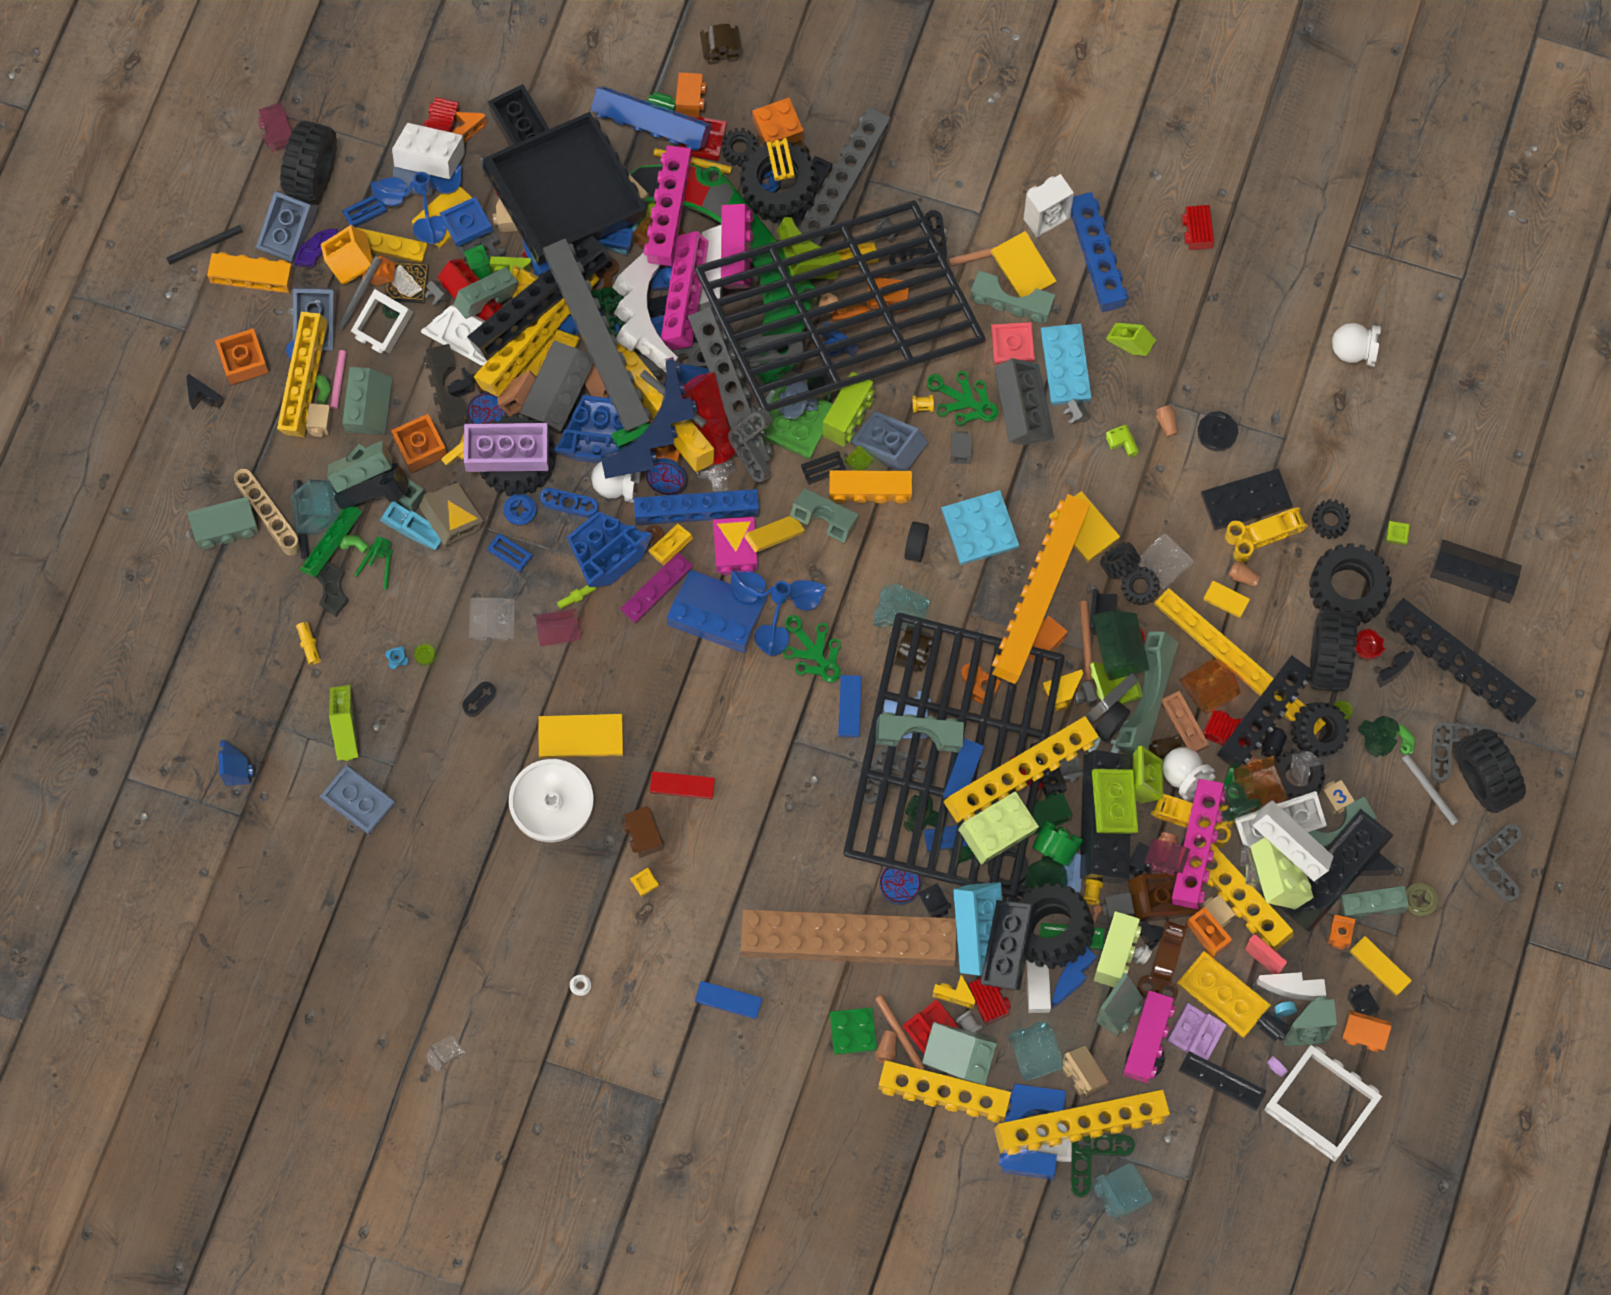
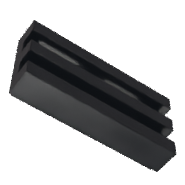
[801,451,846,485]

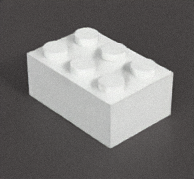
[392,123,465,179]
[1024,174,1074,238]

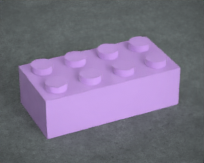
[464,423,549,472]

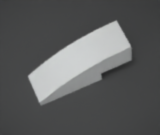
[1026,960,1051,1013]
[1257,972,1326,1001]

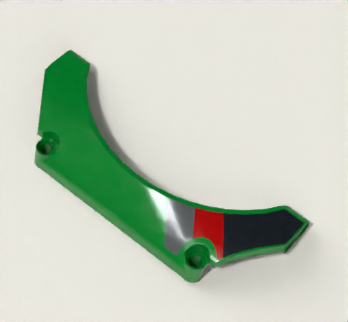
[630,165,821,384]

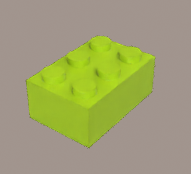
[823,372,875,447]

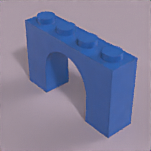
[999,1084,1067,1180]

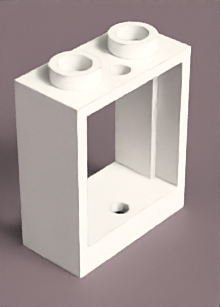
[351,289,413,354]

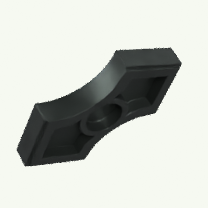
[316,561,349,617]

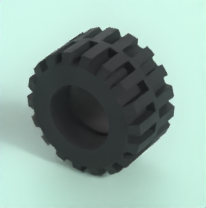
[1291,702,1350,756]
[1270,749,1325,801]

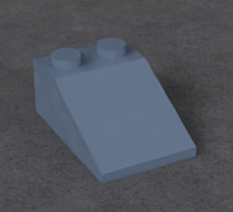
[256,191,319,262]
[293,287,337,350]
[851,411,928,471]

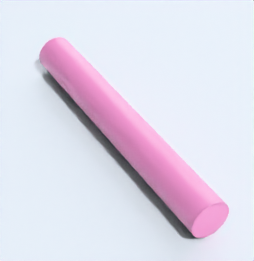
[330,350,347,409]

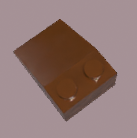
[1128,873,1201,922]

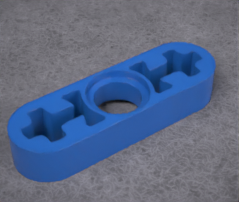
[540,488,598,518]

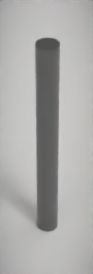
[336,256,382,330]
[640,370,707,428]

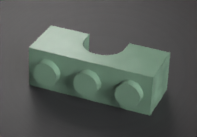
[454,267,518,319]
[327,440,393,493]
[790,488,859,543]
[1338,886,1409,920]

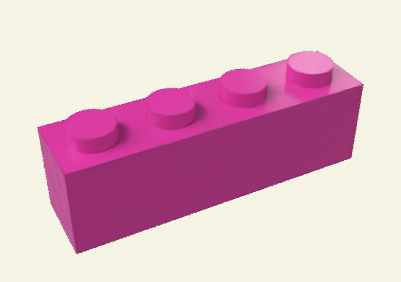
[721,204,753,289]
[1123,991,1176,1084]

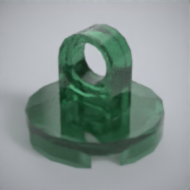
[1358,716,1400,757]
[1220,782,1262,823]
[904,792,939,833]
[1025,856,1068,890]

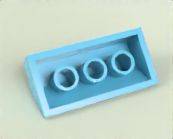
[953,882,1002,975]

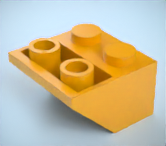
[321,225,373,285]

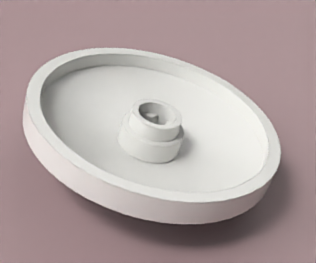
[509,759,594,843]

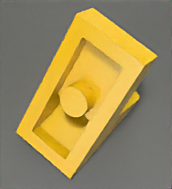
[932,975,975,1009]

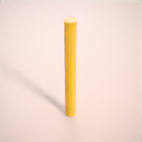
[654,148,732,174]

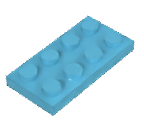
[1040,324,1092,405]

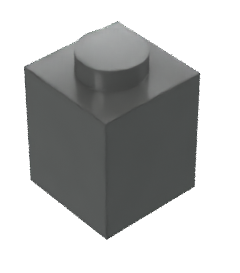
[950,431,972,464]
[1101,893,1134,922]

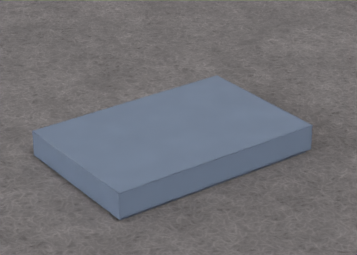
[320,765,396,835]

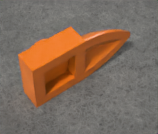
[832,300,872,322]

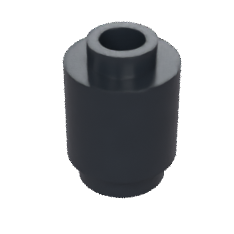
[1261,727,1287,760]
[1256,1011,1289,1042]

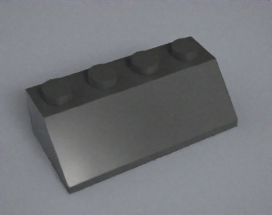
[519,341,593,432]
[994,358,1054,445]

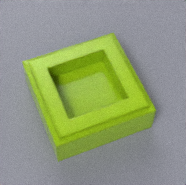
[1386,521,1410,545]

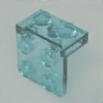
[873,583,929,632]
[1007,1022,1063,1081]
[1093,1163,1152,1221]

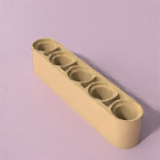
[234,469,300,555]

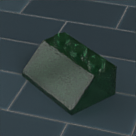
[1092,610,1150,681]

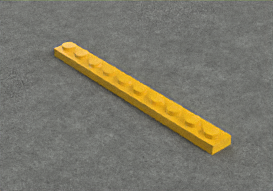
[1154,588,1326,736]

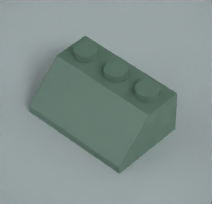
[342,367,393,435]
[187,496,259,549]

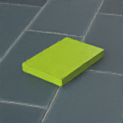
[1092,769,1138,834]

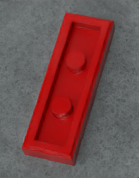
[650,771,715,800]

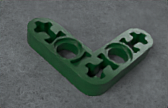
[590,287,626,338]
[1071,1134,1135,1198]

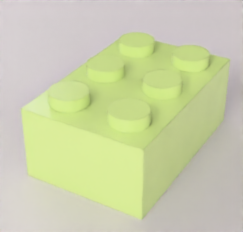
[958,791,1039,865]
[1250,837,1314,909]
[1094,911,1142,988]

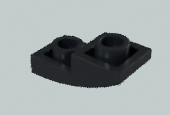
[1376,650,1414,688]

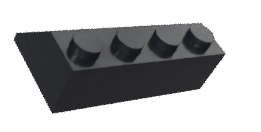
[1430,539,1522,603]

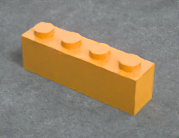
[207,252,294,293]
[829,470,912,504]

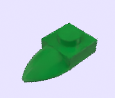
[464,244,492,280]

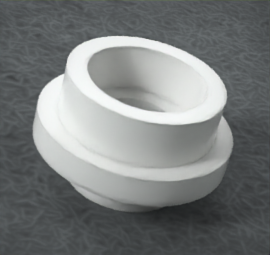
[1133,944,1152,965]
[570,975,591,996]

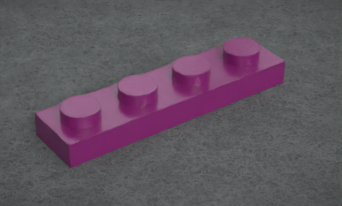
[620,552,693,624]

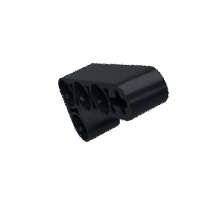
[329,463,409,509]

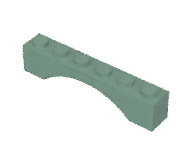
[1115,632,1179,755]

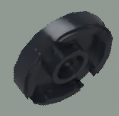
[1197,411,1238,452]

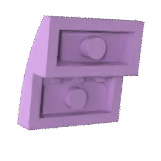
[1166,1003,1226,1060]

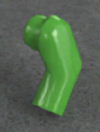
[315,375,331,405]
[339,535,370,554]
[1395,724,1415,755]

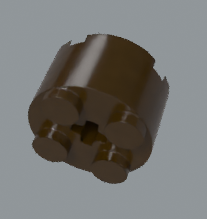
[700,24,742,65]
[894,625,933,672]

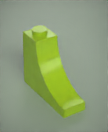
[777,217,842,279]
[329,685,358,761]

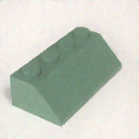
[1283,997,1337,1047]

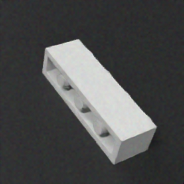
[1252,800,1333,881]

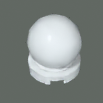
[1332,323,1381,366]
[591,461,641,503]
[1162,747,1216,801]

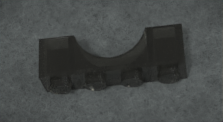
[423,344,469,430]

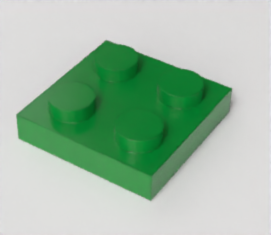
[830,1007,877,1056]

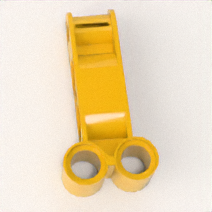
[1225,507,1309,563]
[1151,794,1237,848]

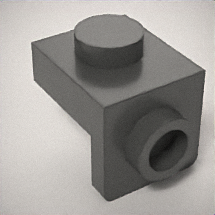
[1055,752,1083,782]

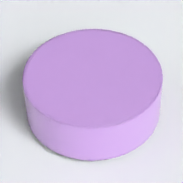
[1267,1056,1288,1077]

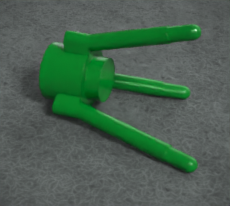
[355,537,393,590]

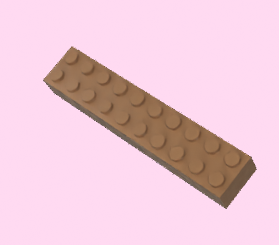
[741,910,956,966]

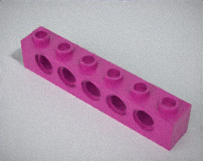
[644,146,692,266]
[661,231,709,350]
[1172,779,1227,909]

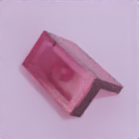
[535,609,581,646]

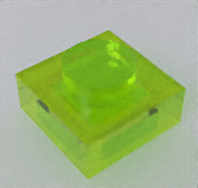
[845,446,874,471]

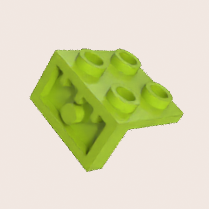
[1090,657,1143,705]

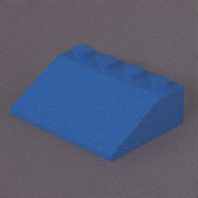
[667,570,767,654]

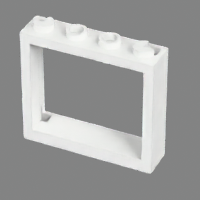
[1264,1045,1382,1162]

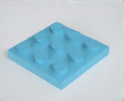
[941,490,1019,565]

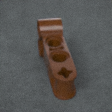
[1137,919,1188,1004]

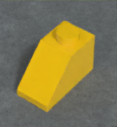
[1042,669,1083,712]

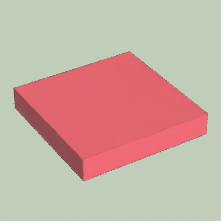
[991,322,1035,365]
[1245,934,1287,974]

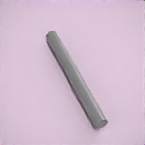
[1402,754,1459,826]

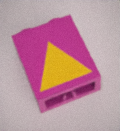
[713,517,758,575]

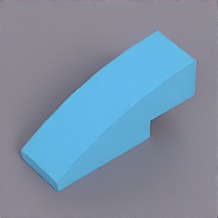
[379,502,441,550]

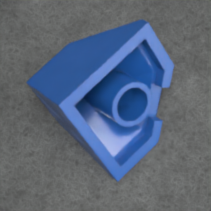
[218,740,254,786]

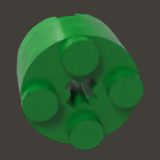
[1033,820,1083,866]

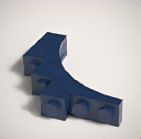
[601,357,697,479]

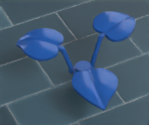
[371,164,461,244]
[731,570,826,656]

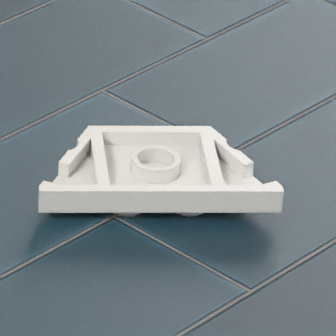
[421,304,487,366]

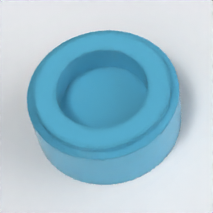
[1274,1001,1297,1017]

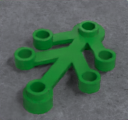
[927,371,998,427]
[783,615,841,683]

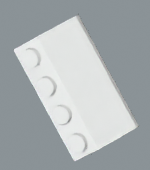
[698,225,723,312]
[1235,791,1327,853]

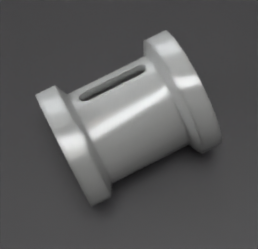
[956,1010,984,1033]

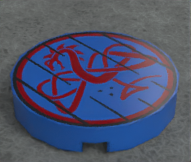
[467,392,507,424]
[646,458,687,495]
[879,867,922,905]

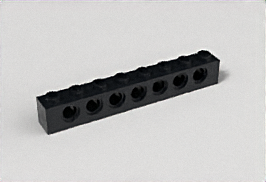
[467,235,611,361]
[1386,598,1537,724]

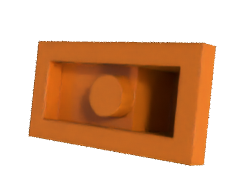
[452,112,487,143]

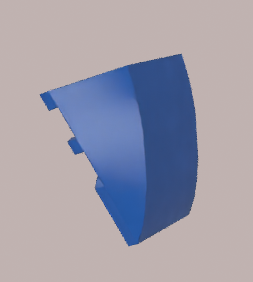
[554,395,623,463]
[567,511,652,587]

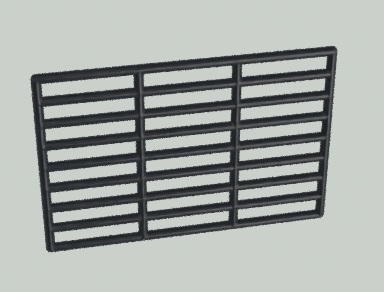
[694,200,986,412]
[843,612,1065,898]

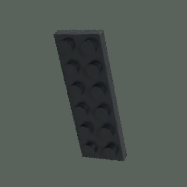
[1279,809,1394,932]

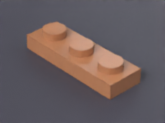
[1161,691,1209,752]

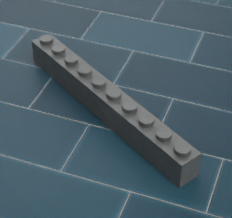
[543,239,651,433]

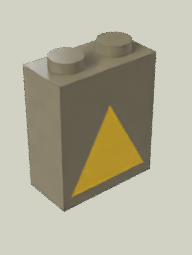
[419,482,483,546]

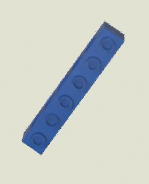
[1071,192,1128,312]
[634,489,759,526]

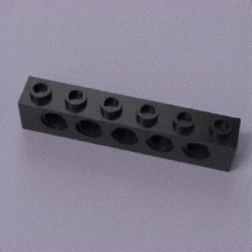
[1217,655,1312,769]

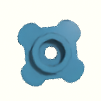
[385,646,409,669]

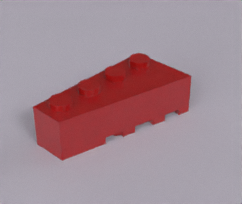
[681,372,736,466]

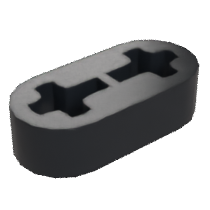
[462,681,496,717]

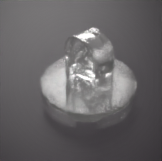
[696,461,738,492]

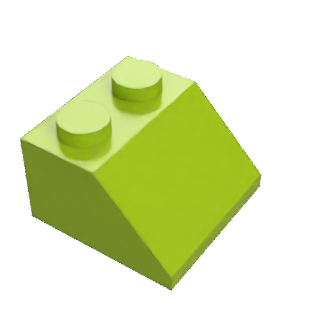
[1132,745,1163,804]

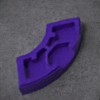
[294,229,338,267]

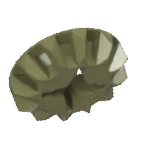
[1406,883,1438,917]

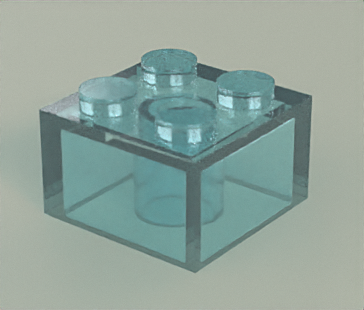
[290,479,337,535]

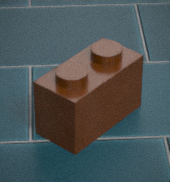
[622,806,663,858]

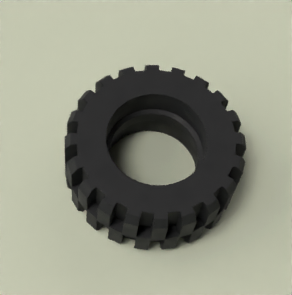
[280,120,337,201]
[740,140,818,221]
[480,414,555,496]
[1309,543,1392,626]
[1310,609,1358,691]
[1455,729,1526,813]
[1017,883,1095,969]

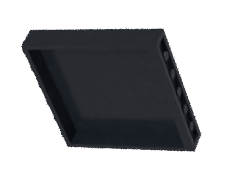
[482,112,648,266]

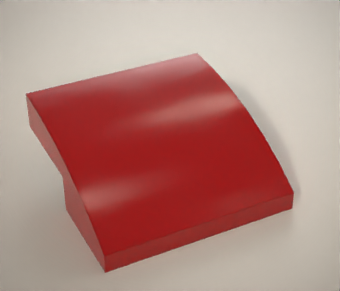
[680,117,727,161]
[902,999,961,1053]

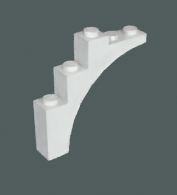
[612,253,678,372]

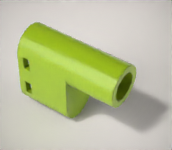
[1106,425,1140,457]

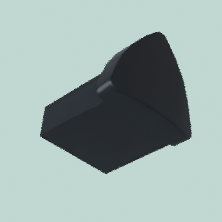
[1139,921,1164,950]

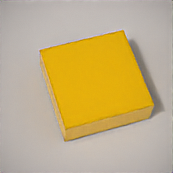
[630,868,659,898]

